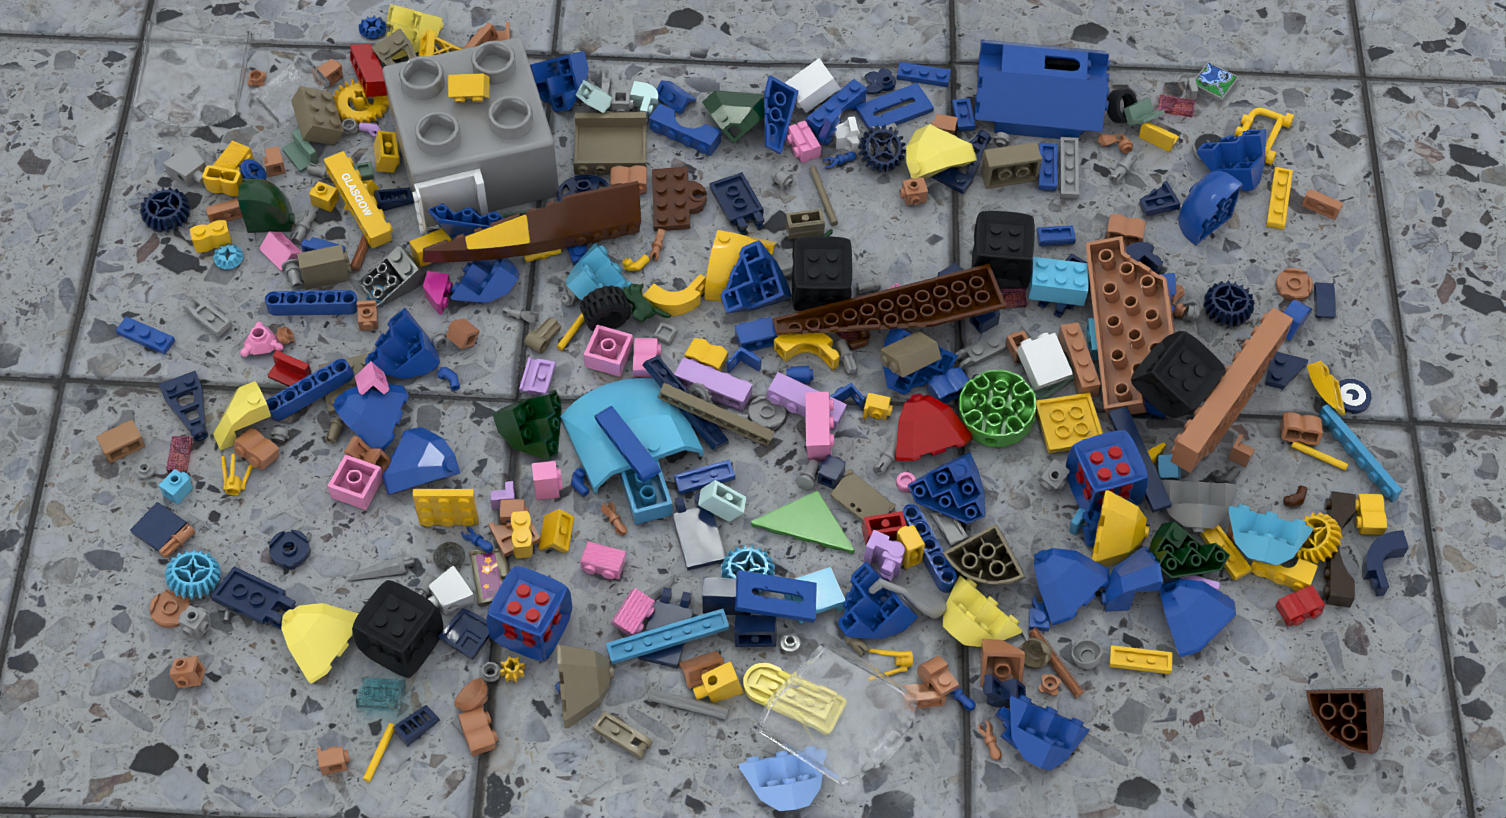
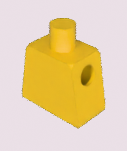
[693,661,744,703]

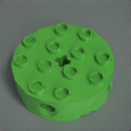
[959,370,1036,447]

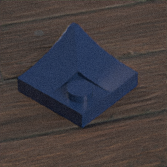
[438,608,490,660]

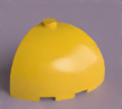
[705,230,755,301]

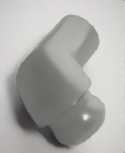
[561,285,578,306]

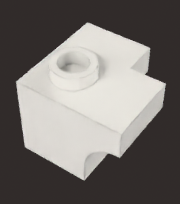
[833,117,860,154]

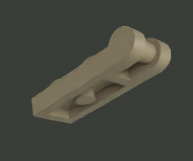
[593,711,653,760]

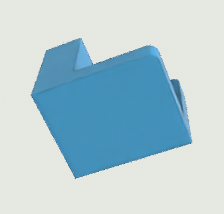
[1158,454,1181,480]

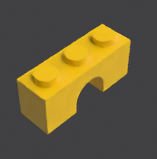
[1251,558,1318,592]

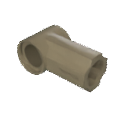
[524,318,561,354]

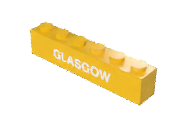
[324,151,393,249]

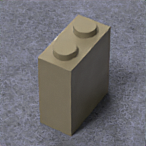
[297,244,352,290]
[880,331,942,378]

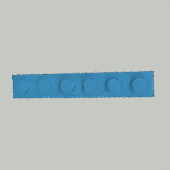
[1318,404,1402,502]
[606,608,729,664]

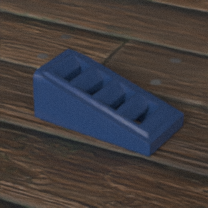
[373,187,414,211]
[393,705,440,747]

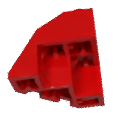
[896,393,973,461]

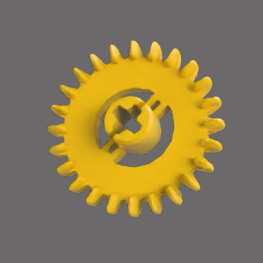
[333,79,389,124]

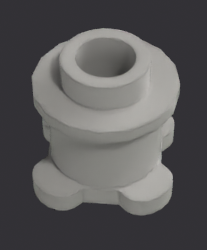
[771,166,794,190]

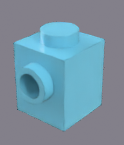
[159,469,193,505]

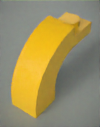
[643,274,706,316]
[774,333,840,370]

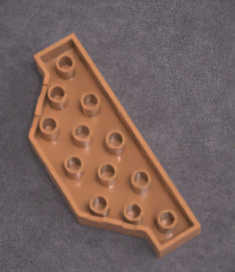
[1086,236,1175,418]
[1170,308,1293,473]

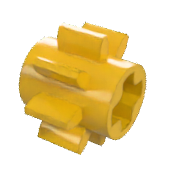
[500,656,525,683]

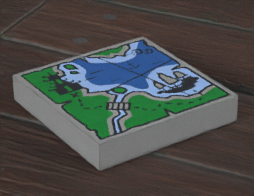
[1195,62,1239,103]

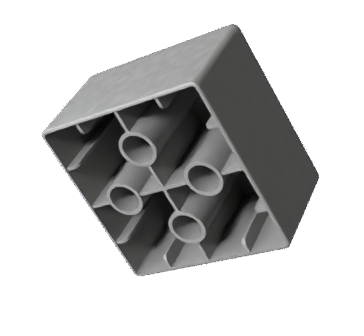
[383,38,559,212]

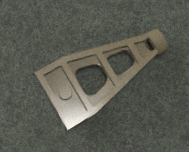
[372,28,417,66]

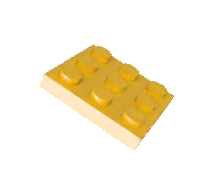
[1036,393,1103,454]
[413,489,479,527]

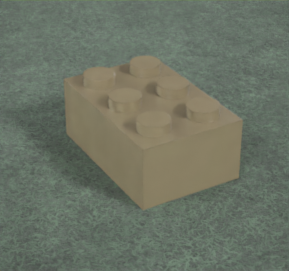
[291,86,344,146]
[981,142,1042,189]

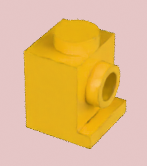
[863,393,893,420]

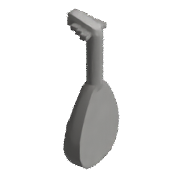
[868,578,946,619]

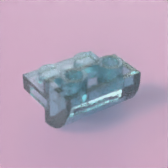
[356,678,406,712]

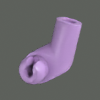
[359,122,381,139]

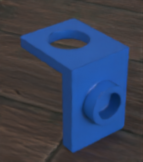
[727,347,761,373]
[831,383,865,409]

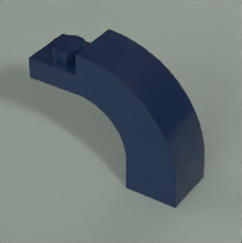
[1362,530,1409,597]

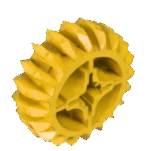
[1295,512,1343,565]

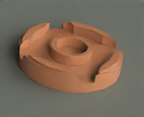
[1275,268,1314,301]
[149,589,191,628]

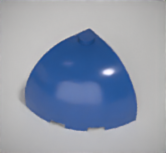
[1178,171,1243,246]

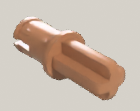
[159,524,195,558]

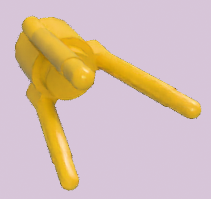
[221,453,253,495]
[867,649,913,682]

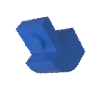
[1284,299,1313,341]

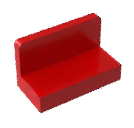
[268,350,312,387]

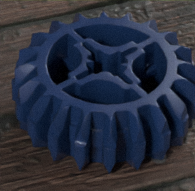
[858,125,906,173]
[140,187,191,233]
[1203,280,1255,328]

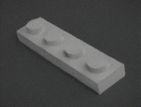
[1060,137,1079,199]

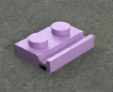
[519,357,556,395]

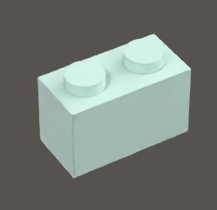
[576,80,612,113]
[698,480,746,522]

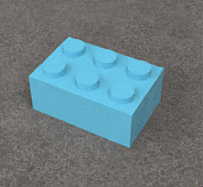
[1028,257,1088,306]

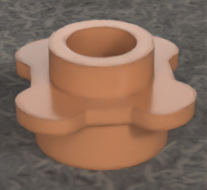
[247,70,267,87]
[276,326,295,345]
[1038,674,1061,696]

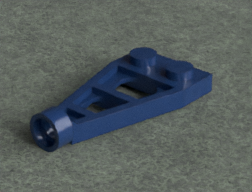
[933,130,991,194]
[159,371,208,441]

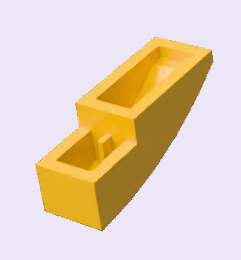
[1307,360,1346,416]

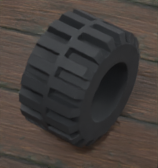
[580,285,632,331]

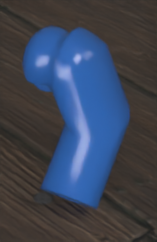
[437,367,460,391]
[571,468,590,497]

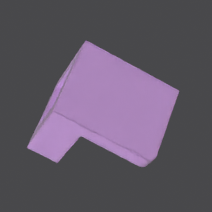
[490,481,515,510]

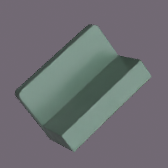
[1124,98,1165,125]
[282,129,319,172]

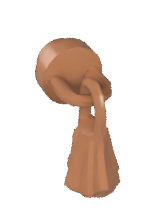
[1097,134,1133,154]
[1171,284,1187,318]

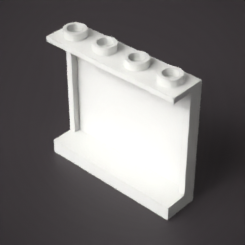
[412,169,489,236]

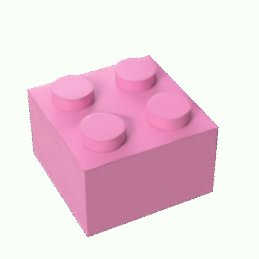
[584,325,633,377]
[328,454,383,510]

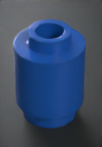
[786,365,814,385]

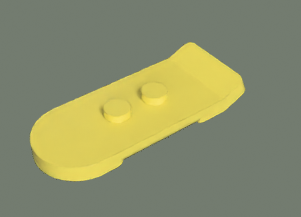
[743,663,846,735]

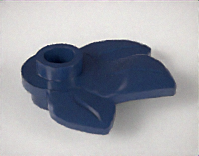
[864,68,896,93]

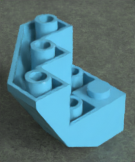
[566,243,633,300]
[1228,504,1313,566]

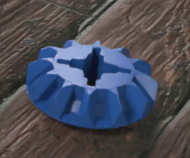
[358,15,386,39]
[239,159,266,180]

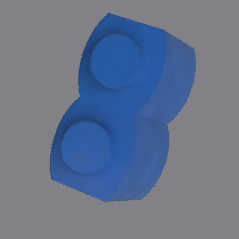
[927,367,969,404]

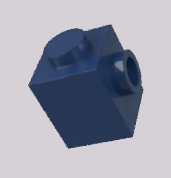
[818,455,846,489]

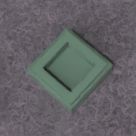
[354,161,374,181]

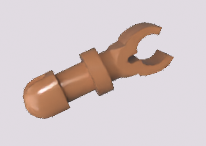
[649,229,666,262]
[601,501,627,536]
[978,721,1002,760]

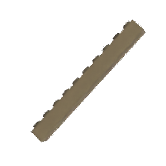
[657,383,774,447]

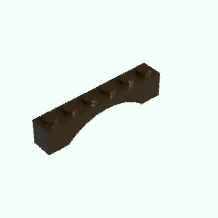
[1323,491,1356,608]

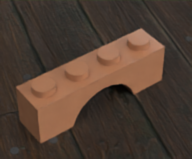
[1058,322,1101,397]

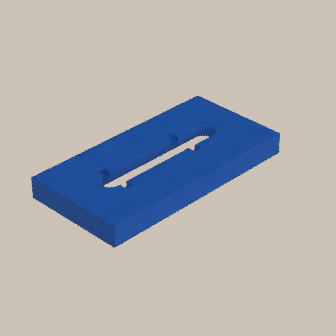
[855,83,934,129]
[735,570,817,623]

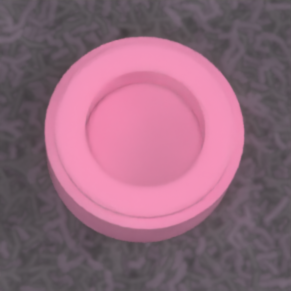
[896,472,916,492]

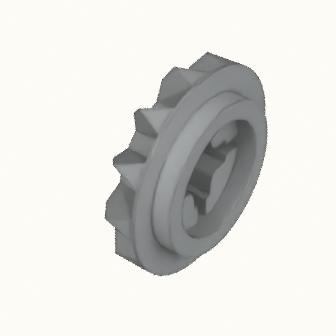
[688,382,713,404]

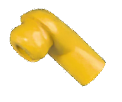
[622,254,650,271]

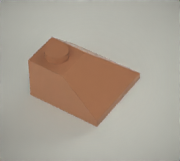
[980,639,1025,687]

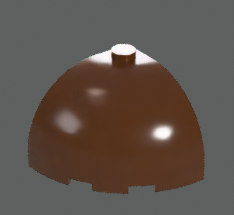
[1306,688,1384,754]

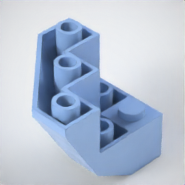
[739,745,827,811]

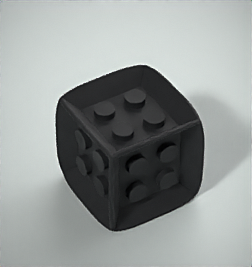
[971,210,1035,291]
[792,236,853,311]
[1130,331,1226,418]
[352,580,444,678]

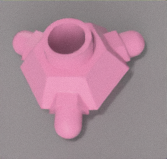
[240,322,284,357]

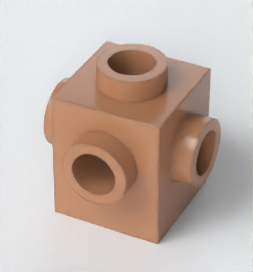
[899,177,928,206]
[170,656,206,688]

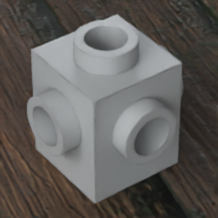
[608,90,634,112]
[1037,459,1070,492]
[178,605,211,640]

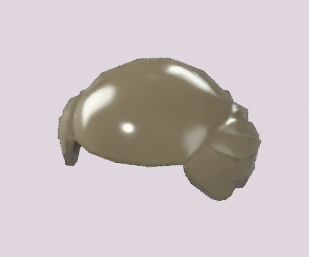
[1019,638,1052,669]

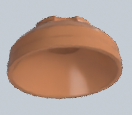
[454,678,488,712]

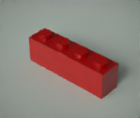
[350,44,387,97]

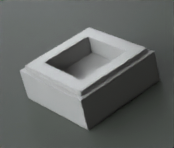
[1185,77,1198,103]
[652,322,678,346]

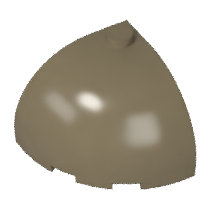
[943,524,1026,585]

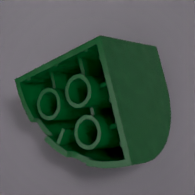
[238,178,295,233]

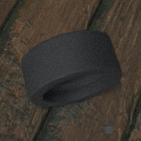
[1107,89,1137,123]

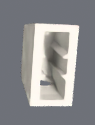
[428,566,475,615]

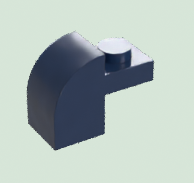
[1126,242,1163,274]
[983,674,1026,708]

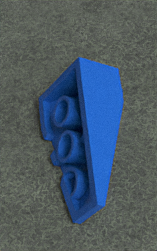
[764,75,799,154]

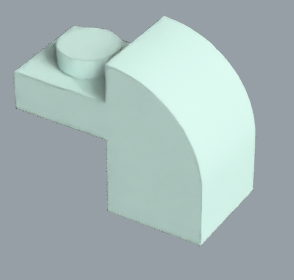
[630,81,659,122]

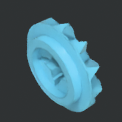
[213,243,243,269]

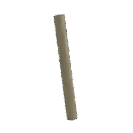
[809,166,838,226]

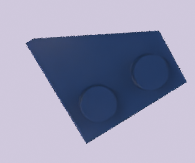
[1139,181,1181,216]
[1265,352,1308,389]

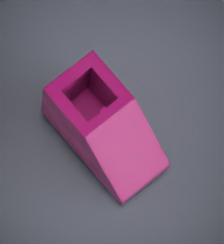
[423,271,453,315]

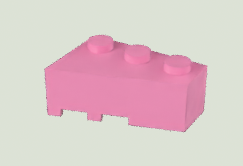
[805,392,834,461]

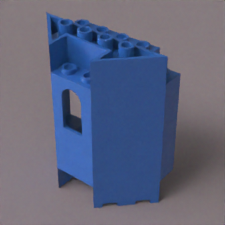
[974,39,1110,141]

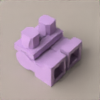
[863,530,905,582]

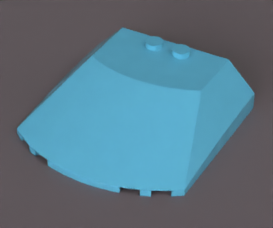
[561,378,703,493]

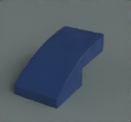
[1314,282,1336,319]

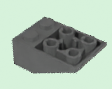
[358,245,426,307]

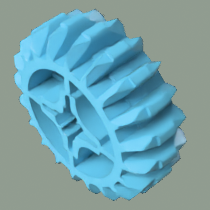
[721,544,775,595]
[165,549,221,600]

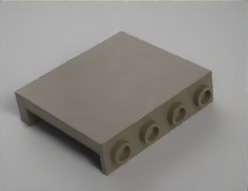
[573,112,646,175]

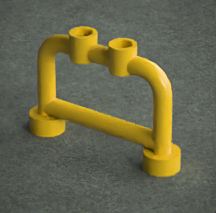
[1234,108,1295,165]

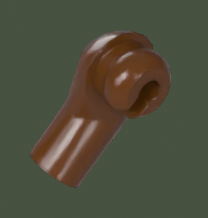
[847,330,870,351]
[1283,485,1308,507]

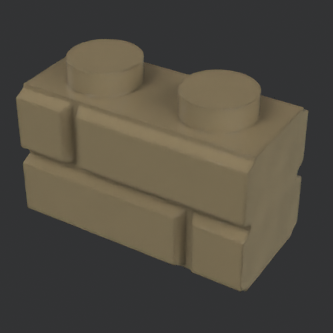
[785,209,825,239]

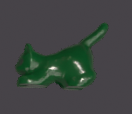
[623,283,671,322]

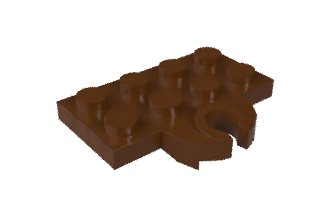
[652,166,707,231]

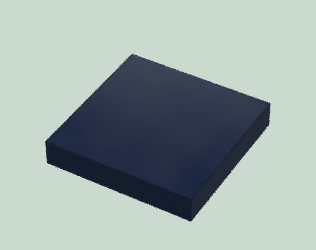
[130,502,187,552]

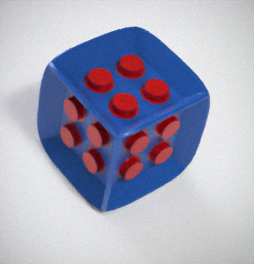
[1066,430,1149,518]
[486,566,572,661]

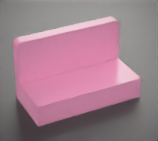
[260,231,302,270]
[355,361,390,395]

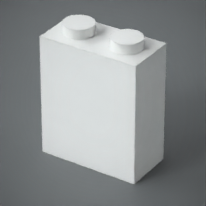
[785,59,841,113]
[1016,332,1073,391]

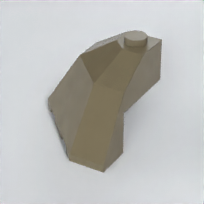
[556,645,614,728]

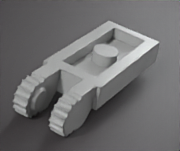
[183,296,232,337]
[955,333,1006,370]

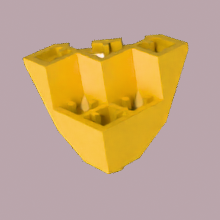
[1091,490,1149,567]

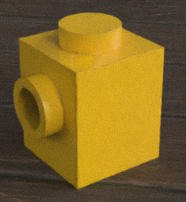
[309,181,340,212]

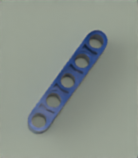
[265,290,358,316]
[266,359,354,421]
[594,406,661,483]
[903,504,957,593]

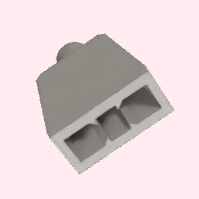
[163,144,206,187]

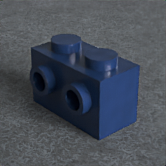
[734,615,777,647]

